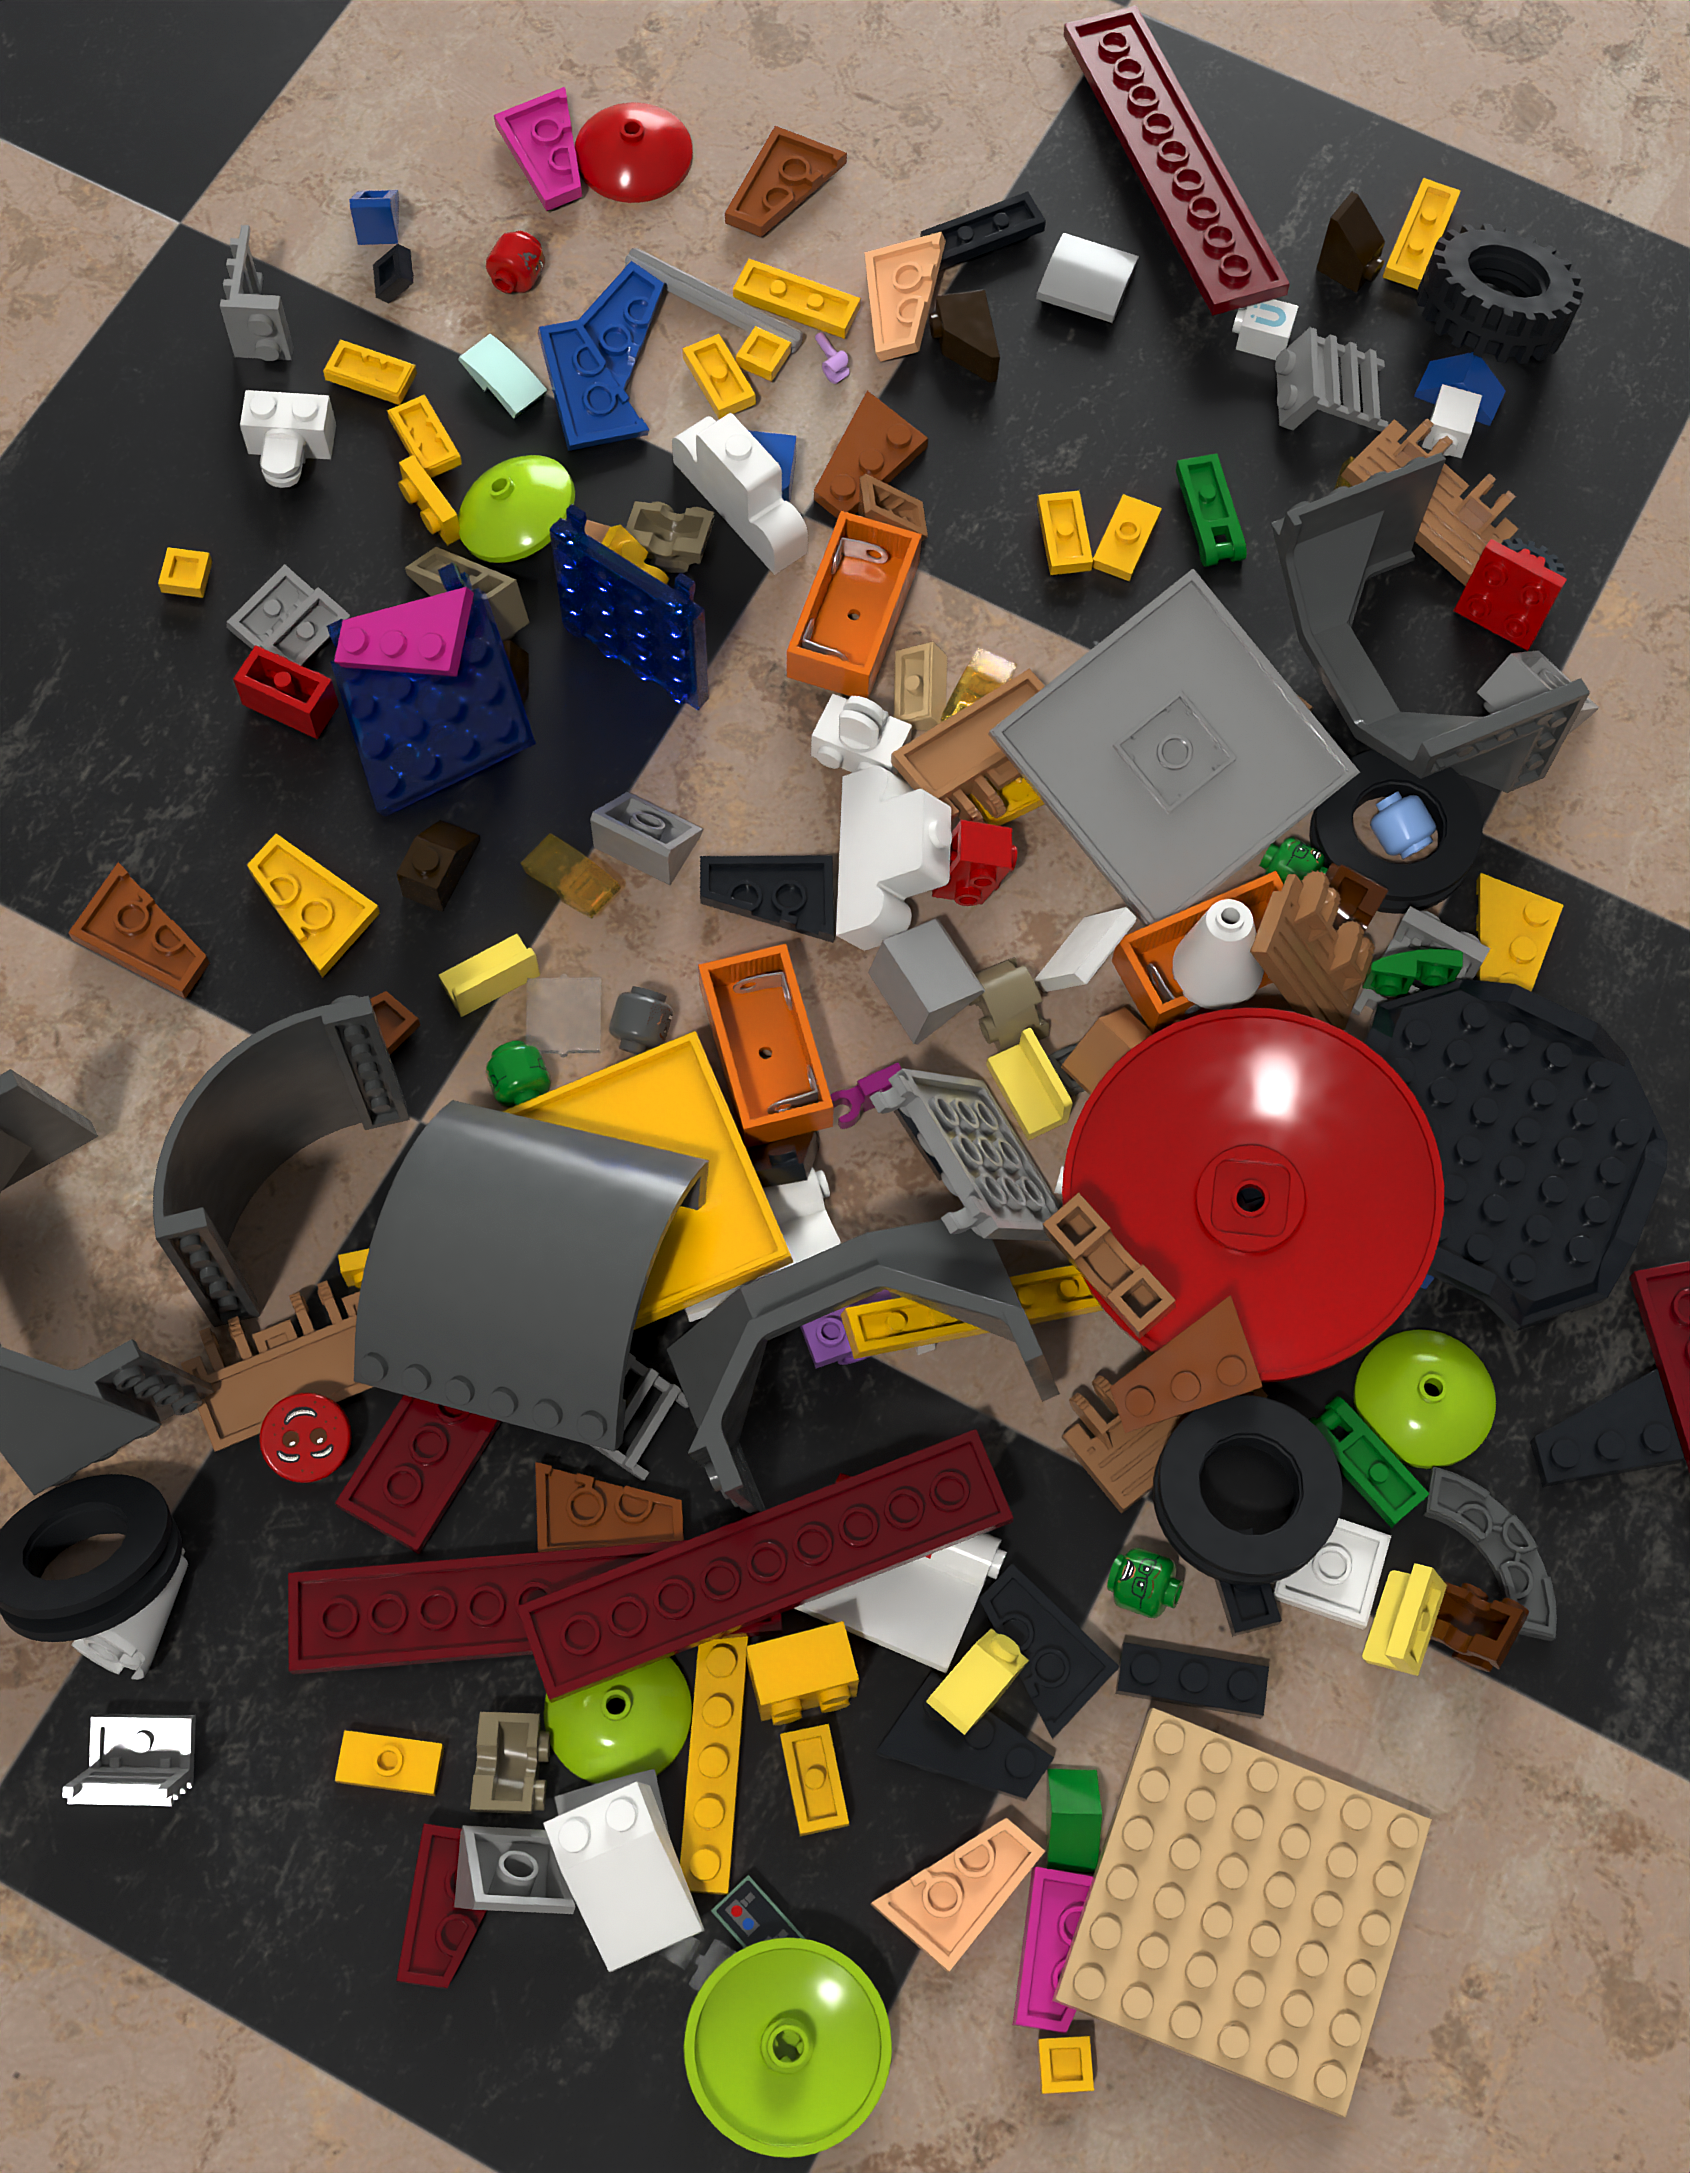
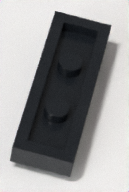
[920,191,1046,271]
[1115,1642,1269,1719]

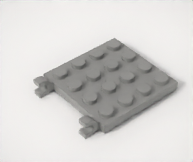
[869,1068,1061,1241]

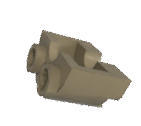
[626,501,714,573]
[969,957,1049,1053]
[470,1712,550,1814]

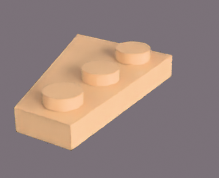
[864,232,946,362]
[871,1818,1045,1973]

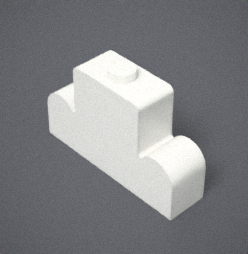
[672,413,808,575]
[836,766,952,951]

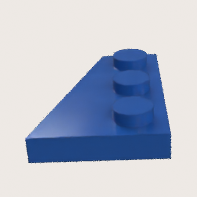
[579,261,664,391]
[538,319,649,451]

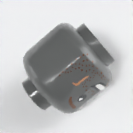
[609,986,673,1055]

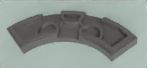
[1423,1467,1557,1641]

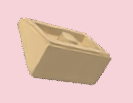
[893,642,947,730]

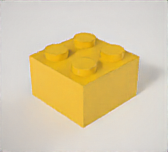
[746,1621,859,1725]

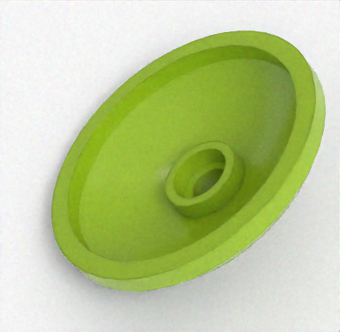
[458,455,575,563]
[1353,1330,1496,1469]
[544,1657,692,1784]

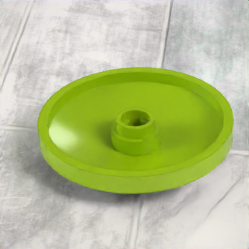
[683,1938,892,2158]

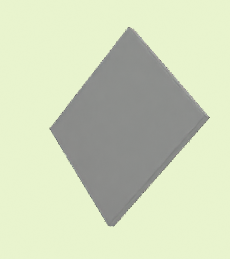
[988,569,1360,927]

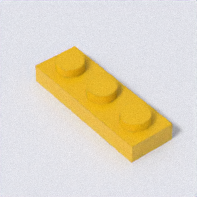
[1383,178,1461,290]
[733,259,861,339]

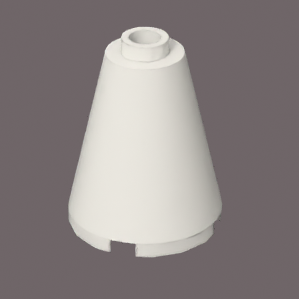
[1172,899,1264,1010]
[72,1547,188,1680]

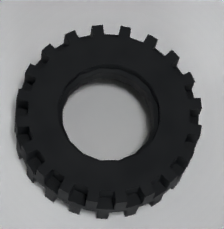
[1416,224,1584,364]

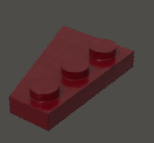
[396,1824,487,1989]

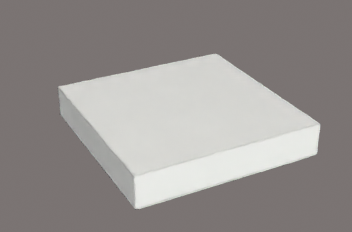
[1034,907,1137,992]
[1272,1518,1391,1630]

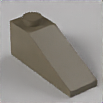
[405,547,530,642]

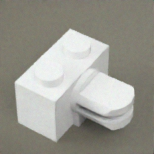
[240,390,336,488]
[811,694,912,775]

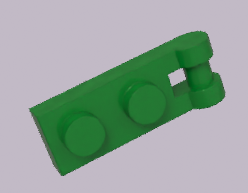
[1175,453,1247,567]
[1309,1396,1429,1528]

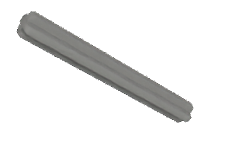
[625,248,803,353]

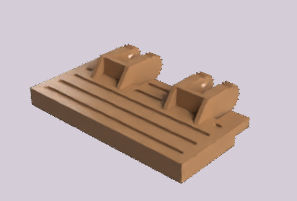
[1341,418,1518,586]
[891,668,1045,823]
[1250,870,1375,1031]
[181,1280,374,1452]
[1062,1347,1268,1514]

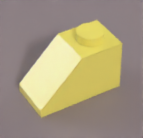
[926,1628,1029,1735]

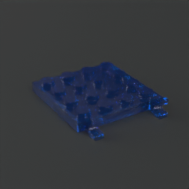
[550,504,709,711]
[327,562,536,817]

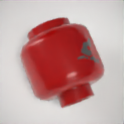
[485,231,545,293]

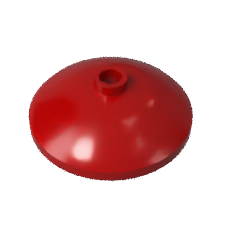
[575,102,693,203]

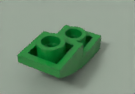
[1362,949,1463,996]

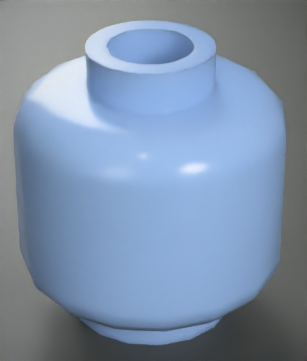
[1370,791,1436,859]

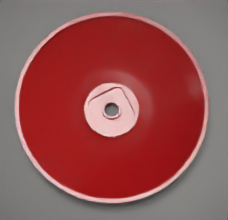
[1062,1008,1444,1383]

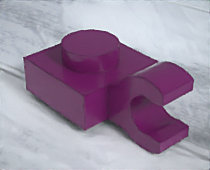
[830,1062,902,1129]

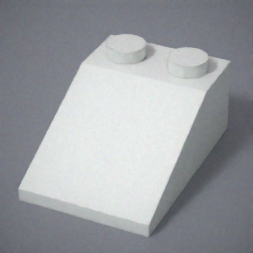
[543,1781,705,1972]

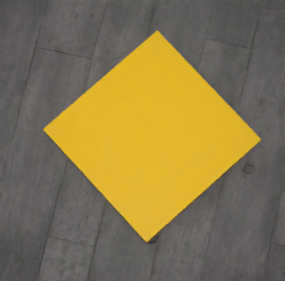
[502,1031,794,1330]

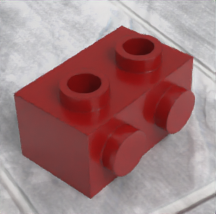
[233,645,339,739]
[932,820,1017,906]

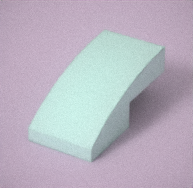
[458,334,547,419]

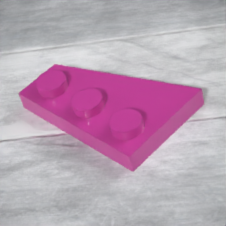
[494,87,582,211]
[334,587,474,677]
[1012,1867,1093,2034]

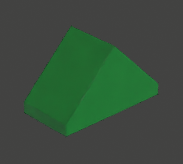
[1046,1769,1102,1873]

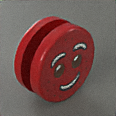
[259,1392,352,1483]

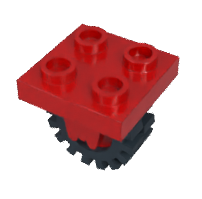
[1454,538,1567,651]

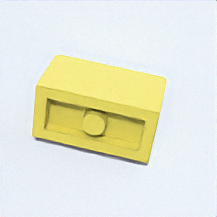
[438,934,540,1017]
[986,1028,1073,1141]
[1362,1563,1447,1676]

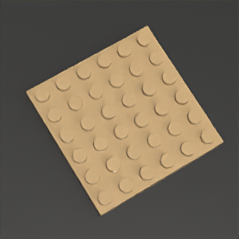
[1052,1708,1432,2117]

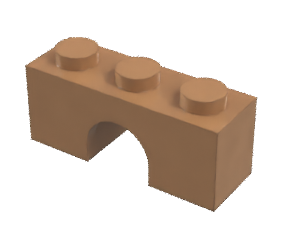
[1043,1193,1176,1339]

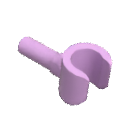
[815,332,850,384]

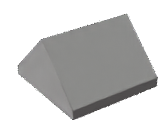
[590,792,703,885]
[868,919,985,1045]
[454,1825,575,1914]

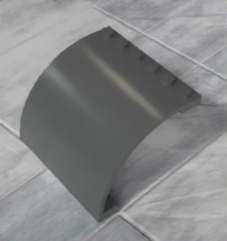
[153,995,410,1327]
[354,1100,709,1452]

